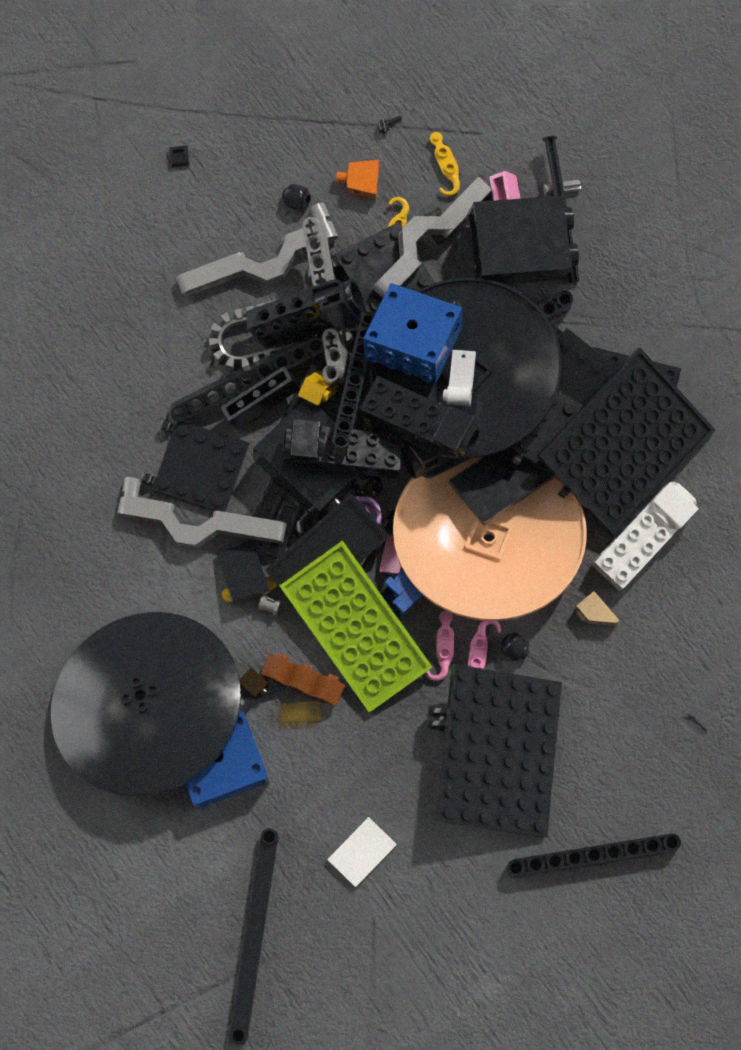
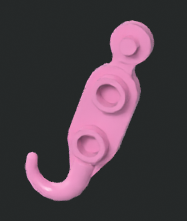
[426,611,454,681]
[468,621,501,669]

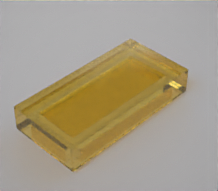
[281,701,321,724]

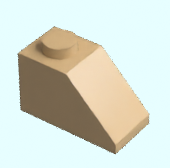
[575,591,619,626]

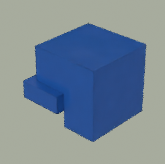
[380,571,423,620]

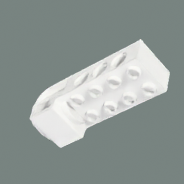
[591,482,699,591]

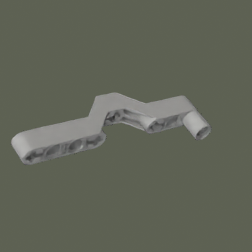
[372,177,492,298]
[176,203,338,296]
[303,217,350,384]
[117,477,287,549]

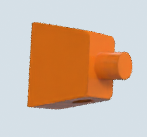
[336,160,379,200]

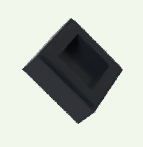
[169,145,190,167]

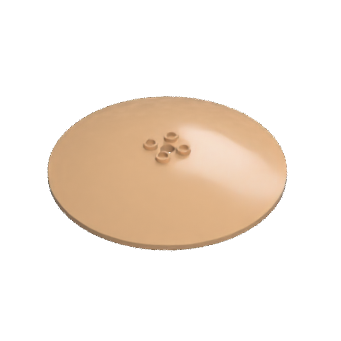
[393,457,586,621]

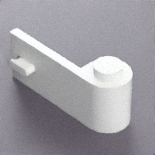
[443,350,476,407]

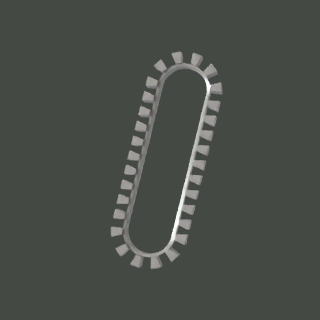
[209,300,358,372]

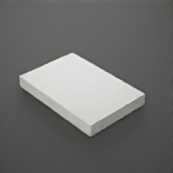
[327,817,397,887]

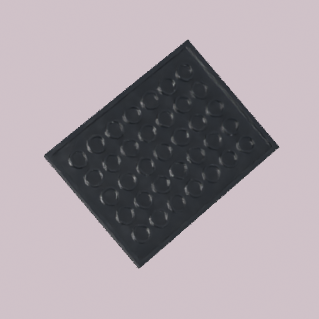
[537,348,716,538]
[436,664,562,838]

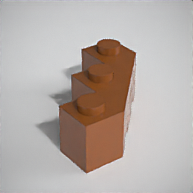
[260,653,345,706]

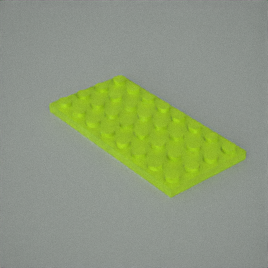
[280,541,433,713]

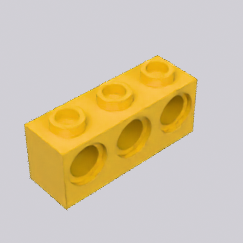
[298,370,339,405]

